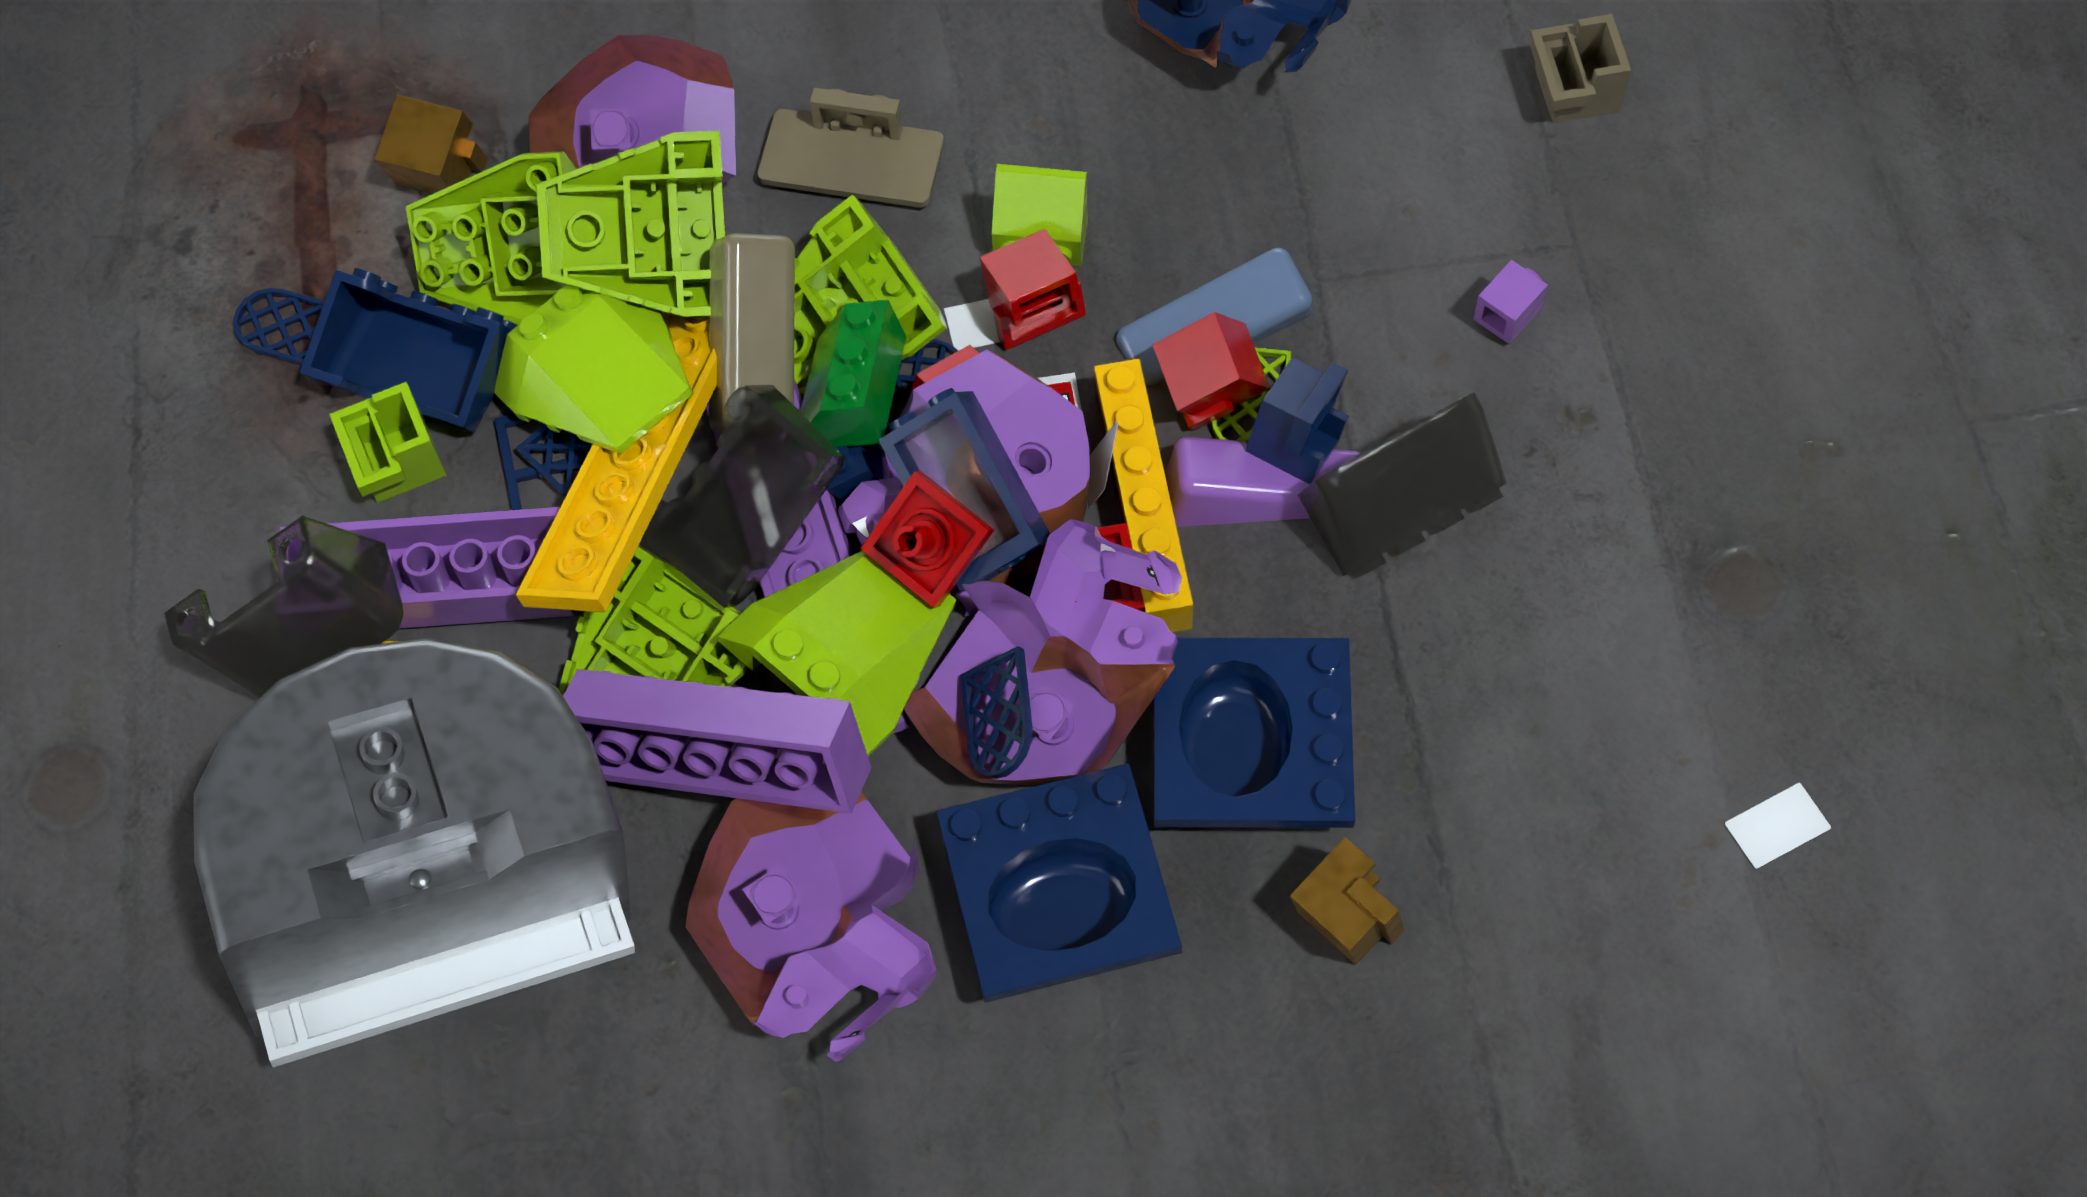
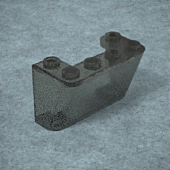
[642,385,845,608]
[164,515,404,698]

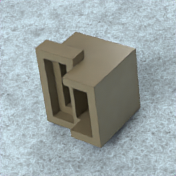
[1529,14,1631,123]

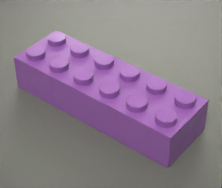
[276,507,574,636]
[563,669,872,814]

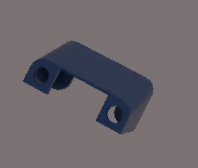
[299,268,517,433]

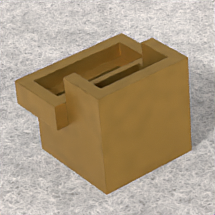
[374,95,488,194]
[1290,837,1405,965]

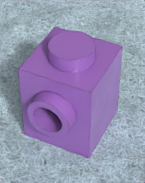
[1473,260,1548,344]

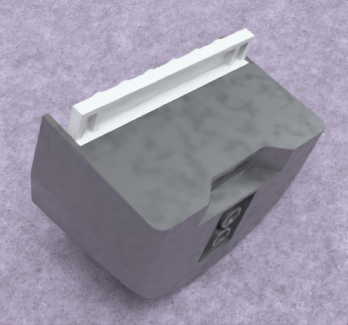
[194,638,635,1068]

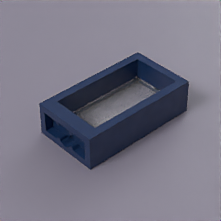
[879,388,1050,591]

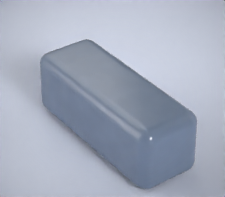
[1116,248,1314,385]

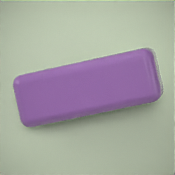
[1166,437,1373,527]

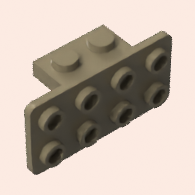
[758,88,944,208]

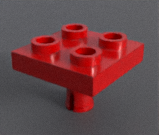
[860,471,995,608]

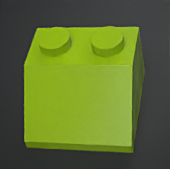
[992,164,1088,267]

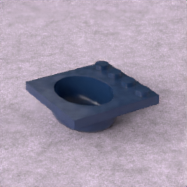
[1154,637,1355,828]
[936,763,1182,1003]

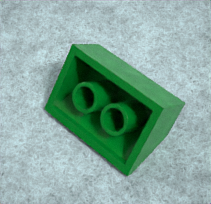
[792,300,906,450]

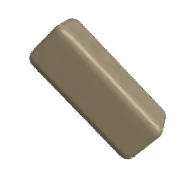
[709,233,795,435]

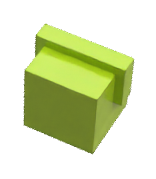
[329,381,447,503]

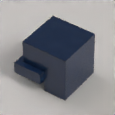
[1245,357,1349,485]

